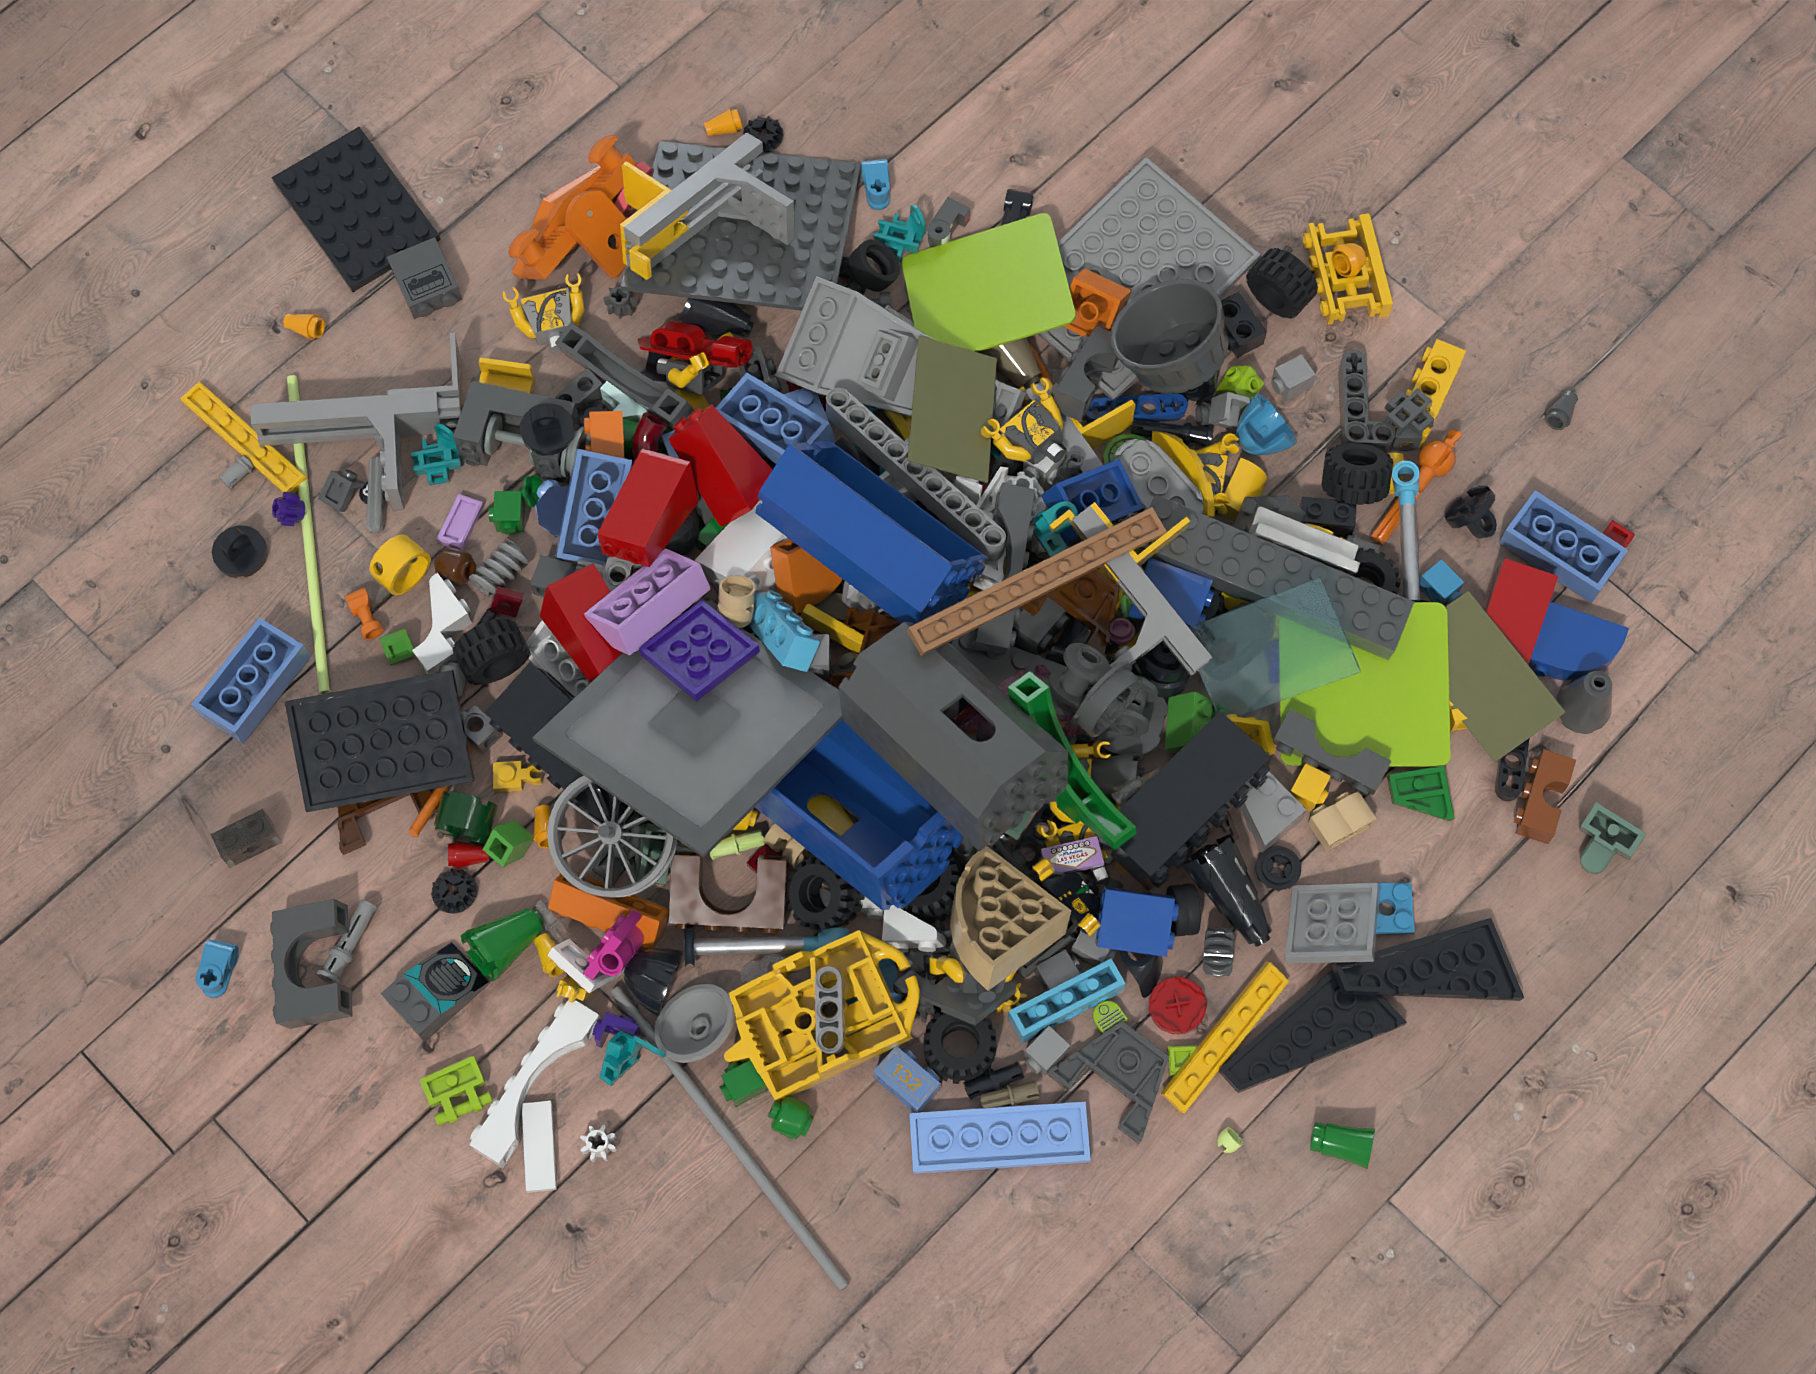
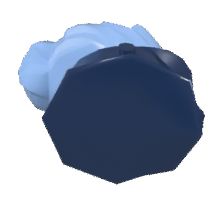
[535,480,569,537]

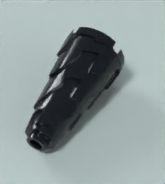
[1182,834,1272,947]

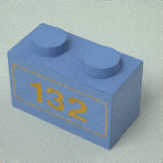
[873,1046,941,1113]

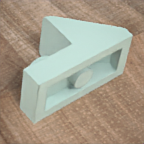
[600,381,648,422]

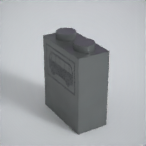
[387,237,462,319]

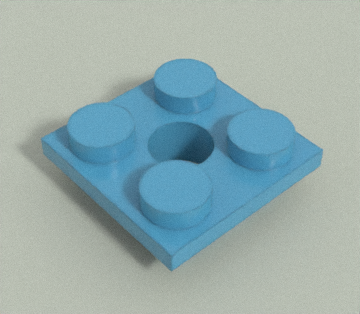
[1376,883,1415,934]

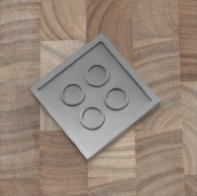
[1285,883,1380,964]

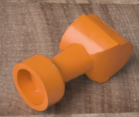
[345,587,384,640]

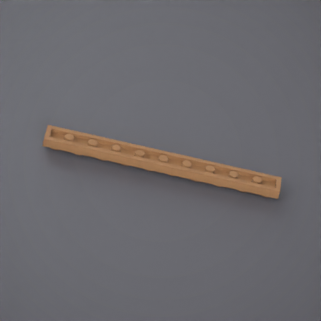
[907,507,1167,656]

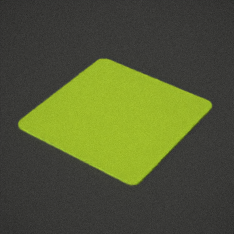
[902,213,1076,352]
[1279,602,1451,767]

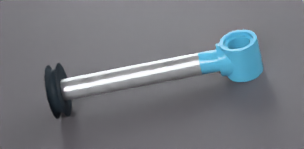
[1392,461,1429,602]
[683,925,850,968]

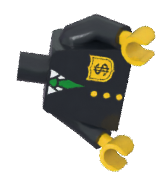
[1032,858,1101,940]

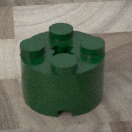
[434,791,498,845]

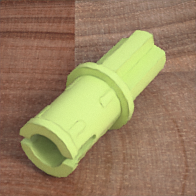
[710,830,765,860]

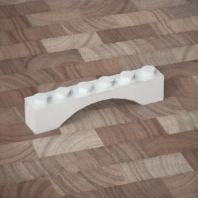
[469,999,601,1169]

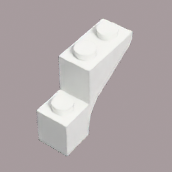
[412,573,472,674]
[859,897,946,952]

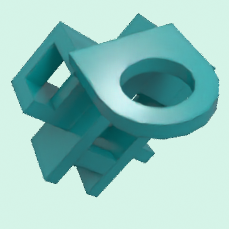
[874,204,926,261]
[410,423,461,486]
[1032,501,1078,557]
[599,1031,666,1086]

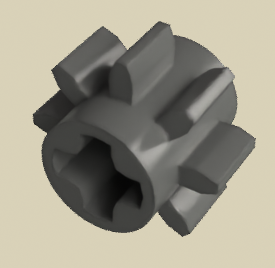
[604,284,638,319]

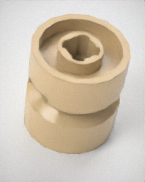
[717,575,756,628]
[764,824,811,868]

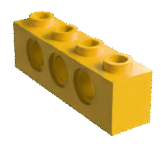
[1392,339,1466,448]

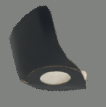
[1119,950,1163,998]

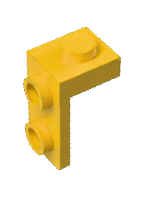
[1226,714,1276,755]

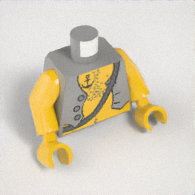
[502,273,585,353]

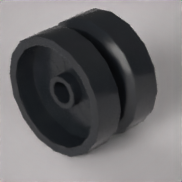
[1132,641,1190,698]

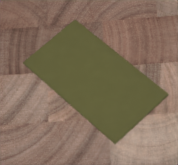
[907,336,997,483]
[1446,591,1565,763]

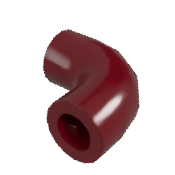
[632,413,667,460]

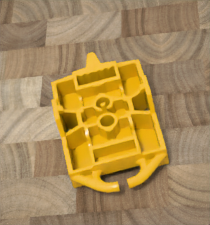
[724,930,920,1101]

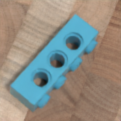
[749,590,820,672]
[1008,959,1125,1044]

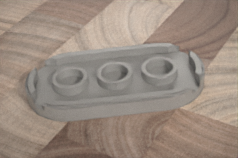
[1113,439,1203,514]

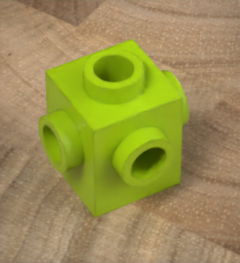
[1216,365,1264,408]

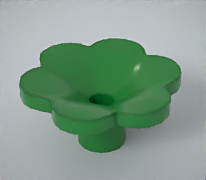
[519,475,542,507]

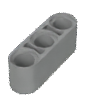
[815,966,845,1054]

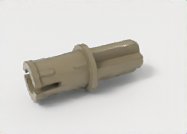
[980,1081,1040,1108]

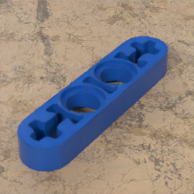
[1084,393,1188,423]

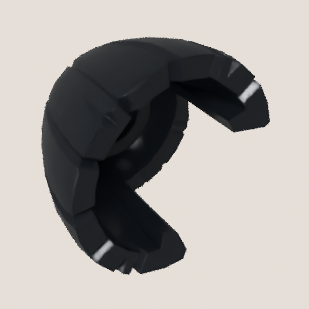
[623,948,683,1016]

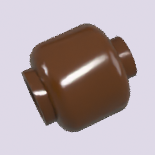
[434,547,476,586]

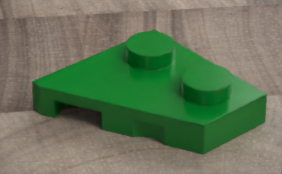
[1387,766,1455,821]

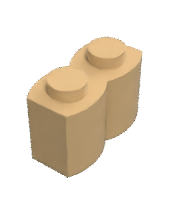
[1308,791,1377,852]

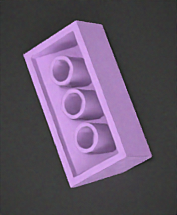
[584,548,711,656]

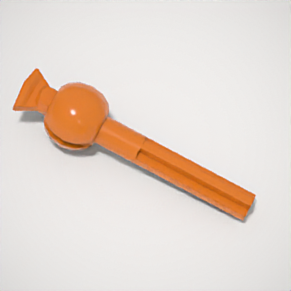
[1370,429,1463,545]

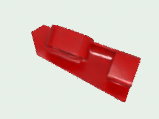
[638,321,753,368]

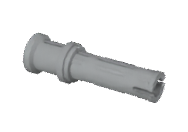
[316,900,377,984]

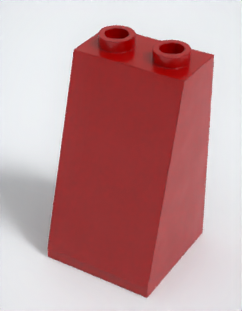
[668,404,773,527]
[597,449,699,567]
[1484,558,1559,664]
[540,563,623,683]

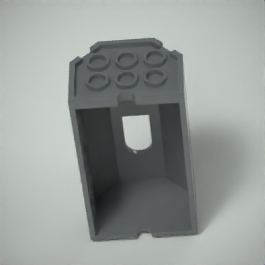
[839,622,1068,851]

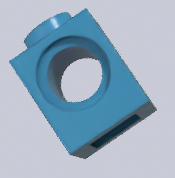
[1419,560,1464,605]

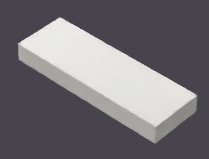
[522,1101,557,1193]

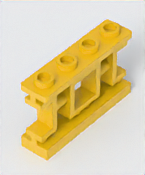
[1302,213,1393,325]

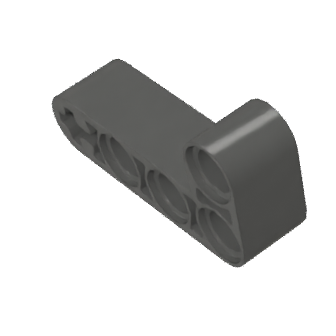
[1338,349,1396,453]

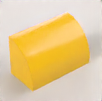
[1218,458,1268,521]

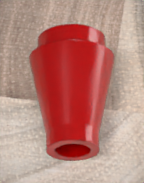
[448,841,488,869]

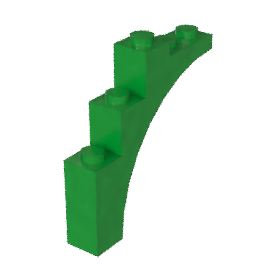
[1008,671,1137,850]

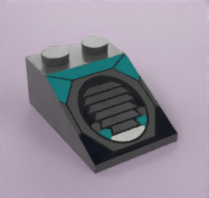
[381,942,490,1042]

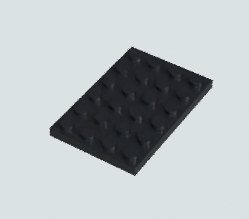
[271,127,441,293]
[284,670,475,813]

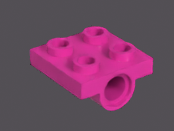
[583,909,644,980]

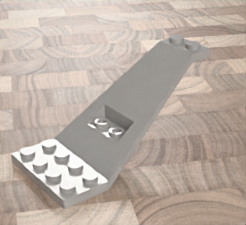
[775,276,1026,432]

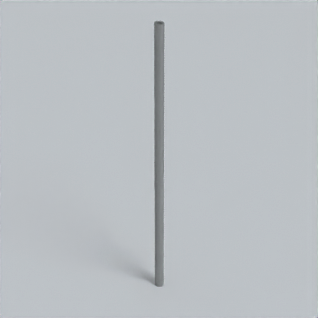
[611,986,849,1291]

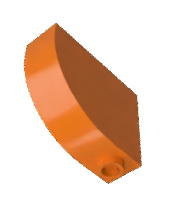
[770,538,842,614]

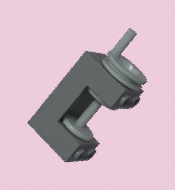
[453,381,590,483]

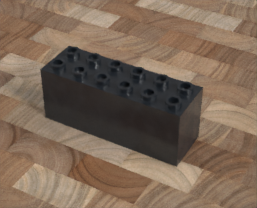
[485,662,635,827]
[1099,711,1271,891]

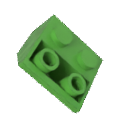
[1165,691,1230,755]

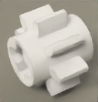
[580,1125,617,1163]

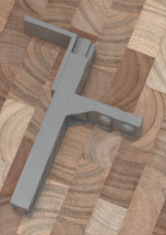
[250,333,463,511]

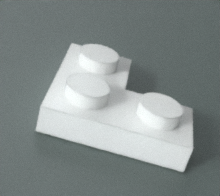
[548,939,626,993]

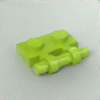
[419,1055,493,1126]

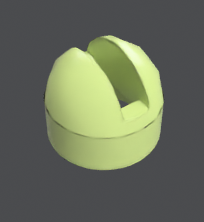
[1217,1127,1243,1153]

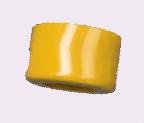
[369,534,431,596]

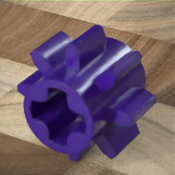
[272,492,305,527]

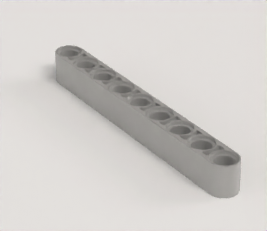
[826,388,1006,561]

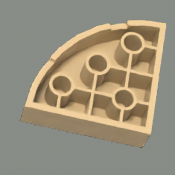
[950,846,1071,991]

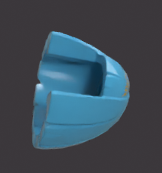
[1236,394,1297,456]

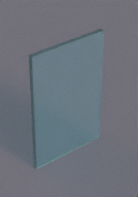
[1188,577,1361,716]

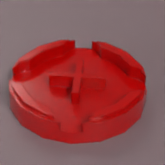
[1149,976,1206,1034]

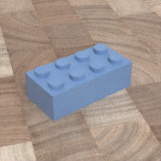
[716,373,836,464]
[555,449,632,565]
[1499,490,1628,603]
[191,617,310,744]

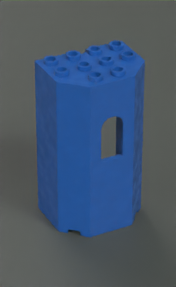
[755,440,988,624]
[755,719,964,910]

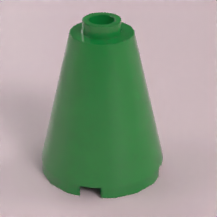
[461,908,544,982]

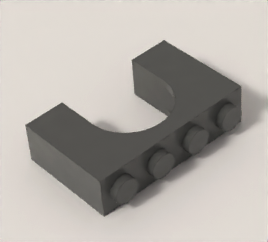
[270,899,353,1029]

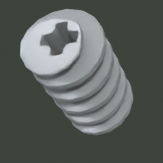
[469,538,529,597]

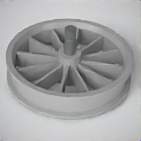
[547,776,678,898]

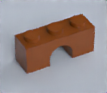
[1514,749,1576,844]

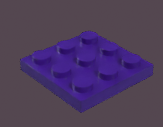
[639,600,760,702]

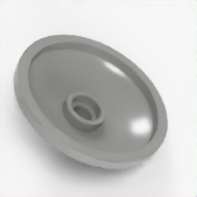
[654,984,735,1063]

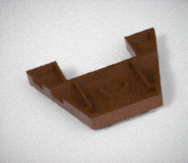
[1021,569,1119,658]
[828,608,902,690]
[338,790,440,855]

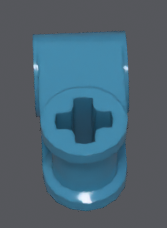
[861,159,890,210]
[195,939,239,998]

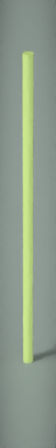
[287,375,330,694]

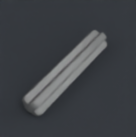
[366,457,384,533]

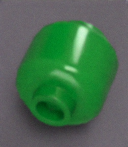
[768,1096,814,1140]

